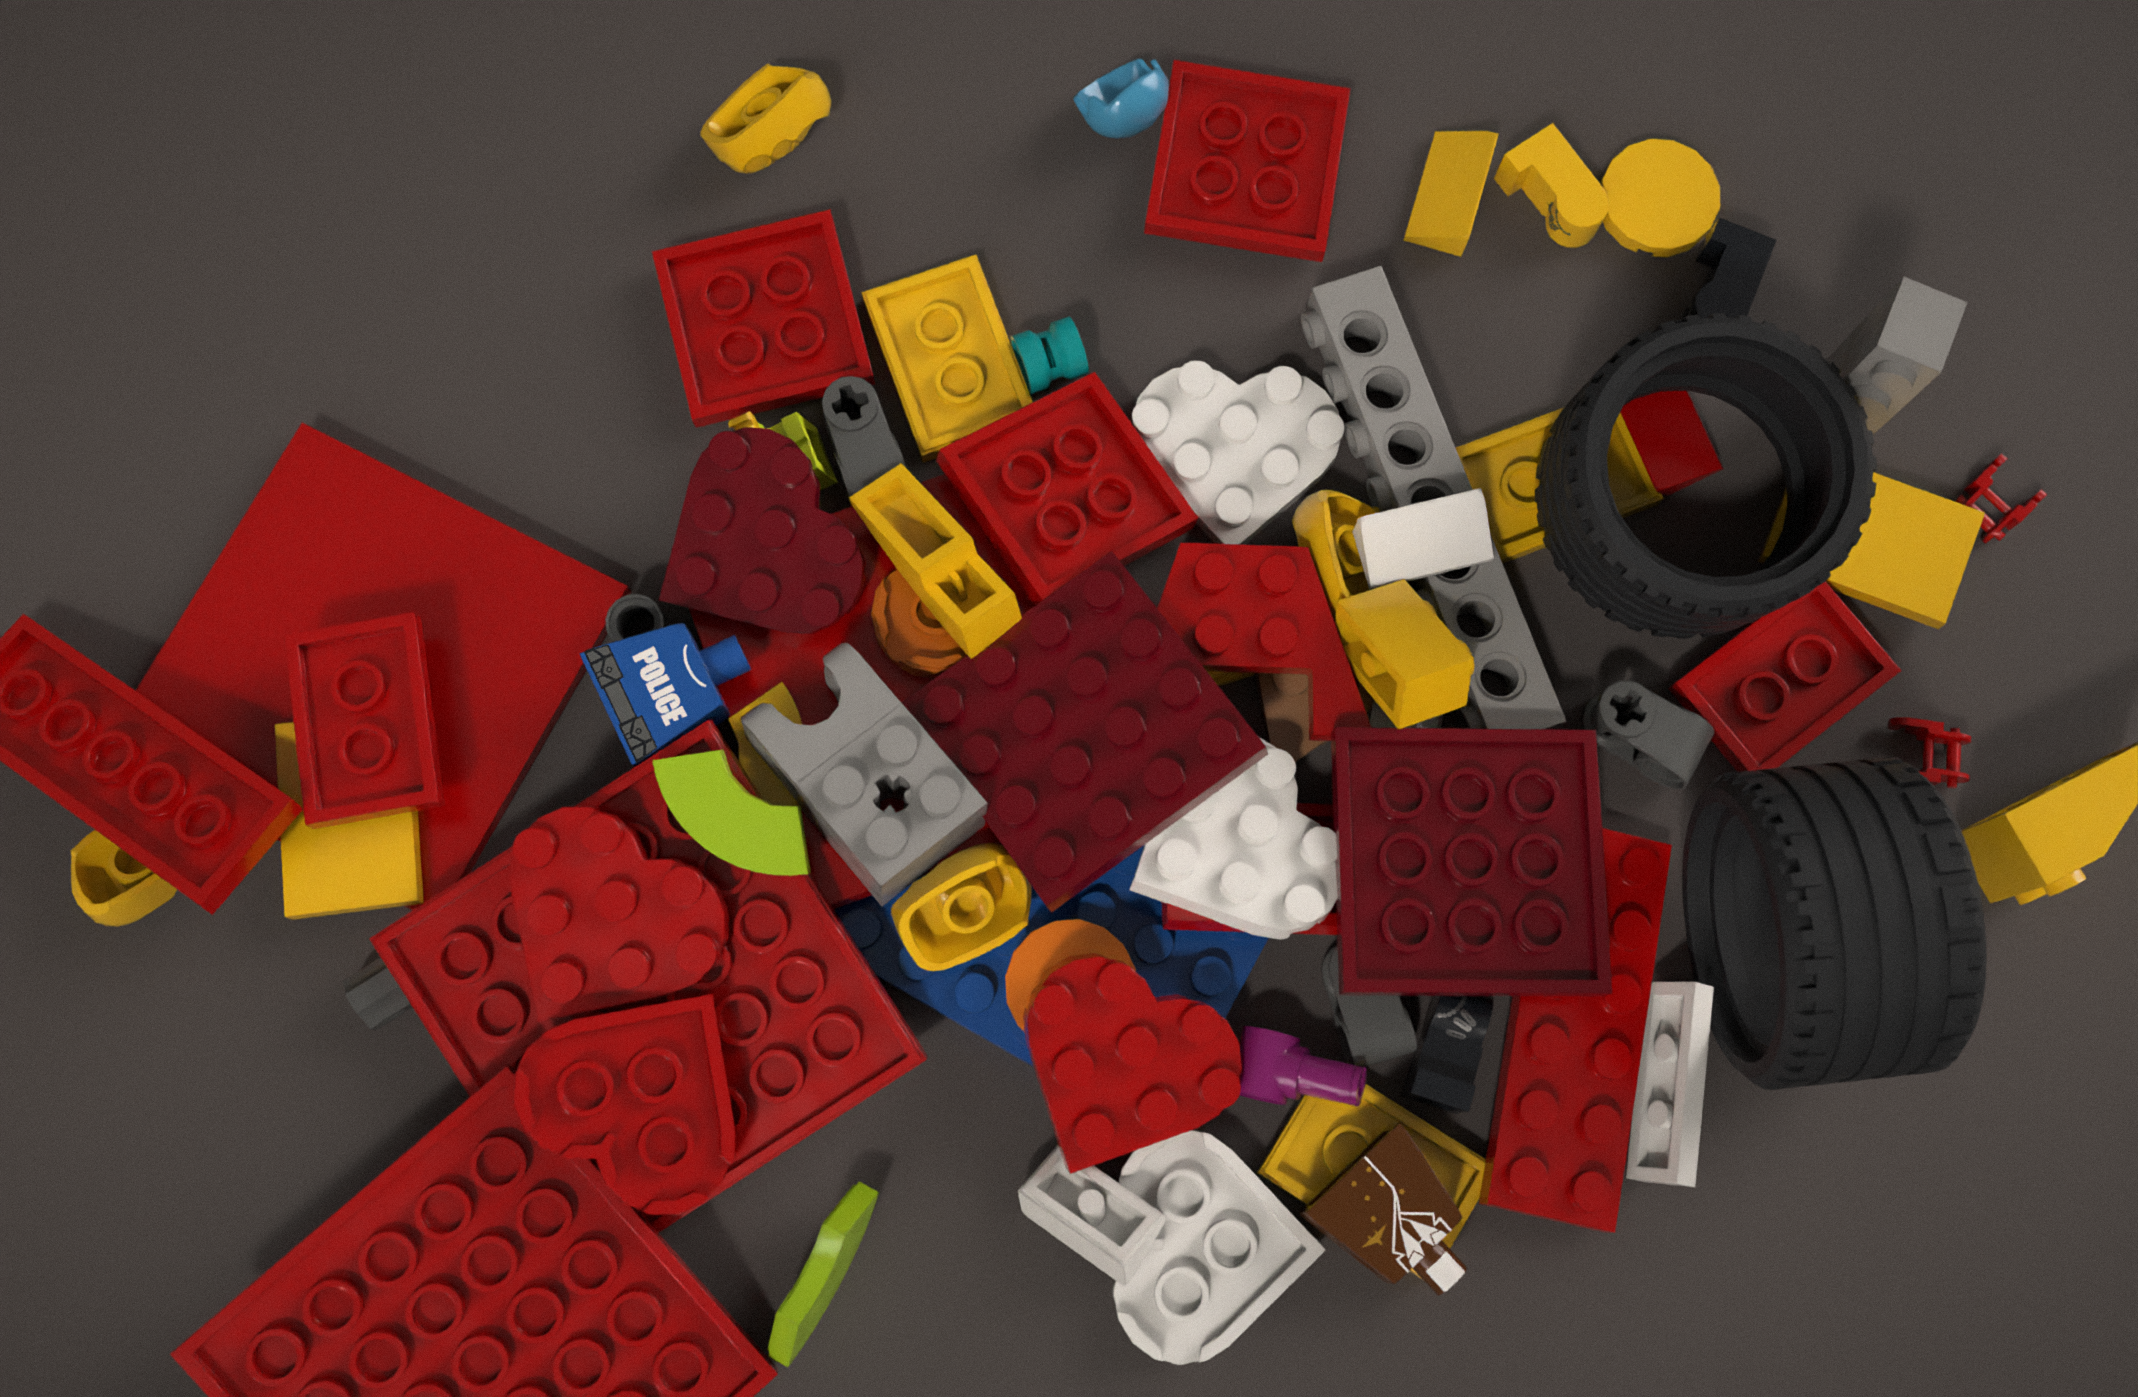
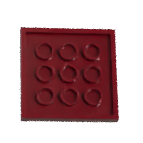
[901,551,1268,913]
[1331,727,1612,997]

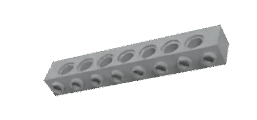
[1301,266,1566,730]

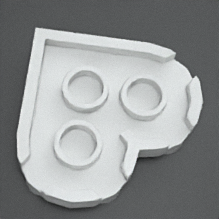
[1131,360,1344,545]
[1129,737,1338,940]
[1112,1130,1325,1365]

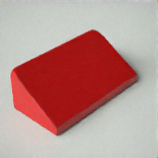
[1620,391,1724,496]

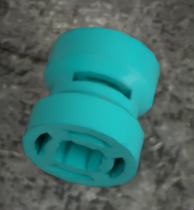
[1010,316,1089,394]

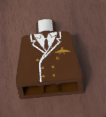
[1298,1123,1467,1296]

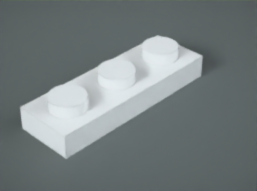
[1626,982,1714,1187]

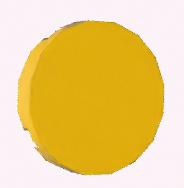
[1600,139,1720,258]

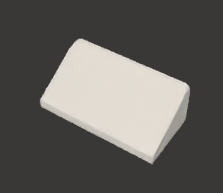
[1352,488,1494,590]
[1018,1145,1166,1286]

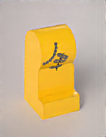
[1494,123,1609,248]

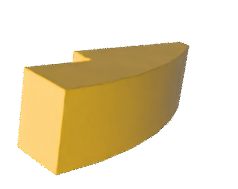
[849,463,1022,659]

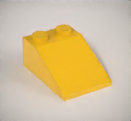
[1961,742,2138,905]

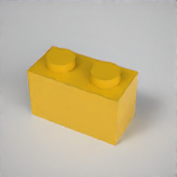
[1335,579,1474,729]

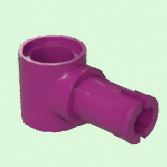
[1239,1026,1367,1106]

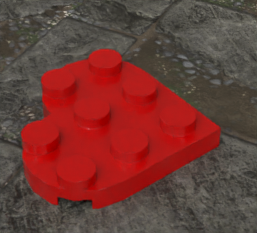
[510,806,729,1022]
[1023,953,1242,1174]
[513,994,735,1215]

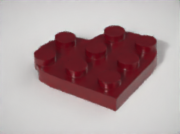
[659,427,866,634]

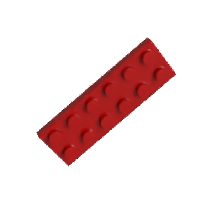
[0,613,303,915]
[1479,828,1672,1233]

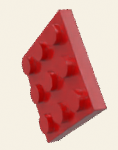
[1144,60,1351,262]
[652,209,875,428]
[936,372,1198,606]

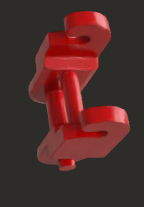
[1955,453,2047,544]
[1888,717,1972,788]

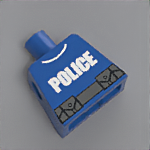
[580,623,752,767]

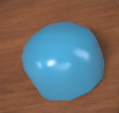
[1073,58,1169,138]

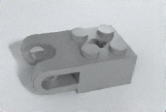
[741,643,987,906]

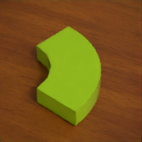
[652,750,811,876]
[767,1181,879,1368]

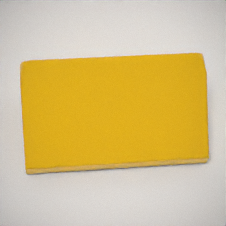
[1403,131,1499,257]

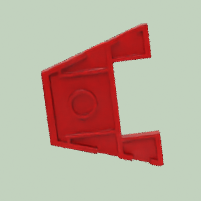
[1157,542,1371,741]

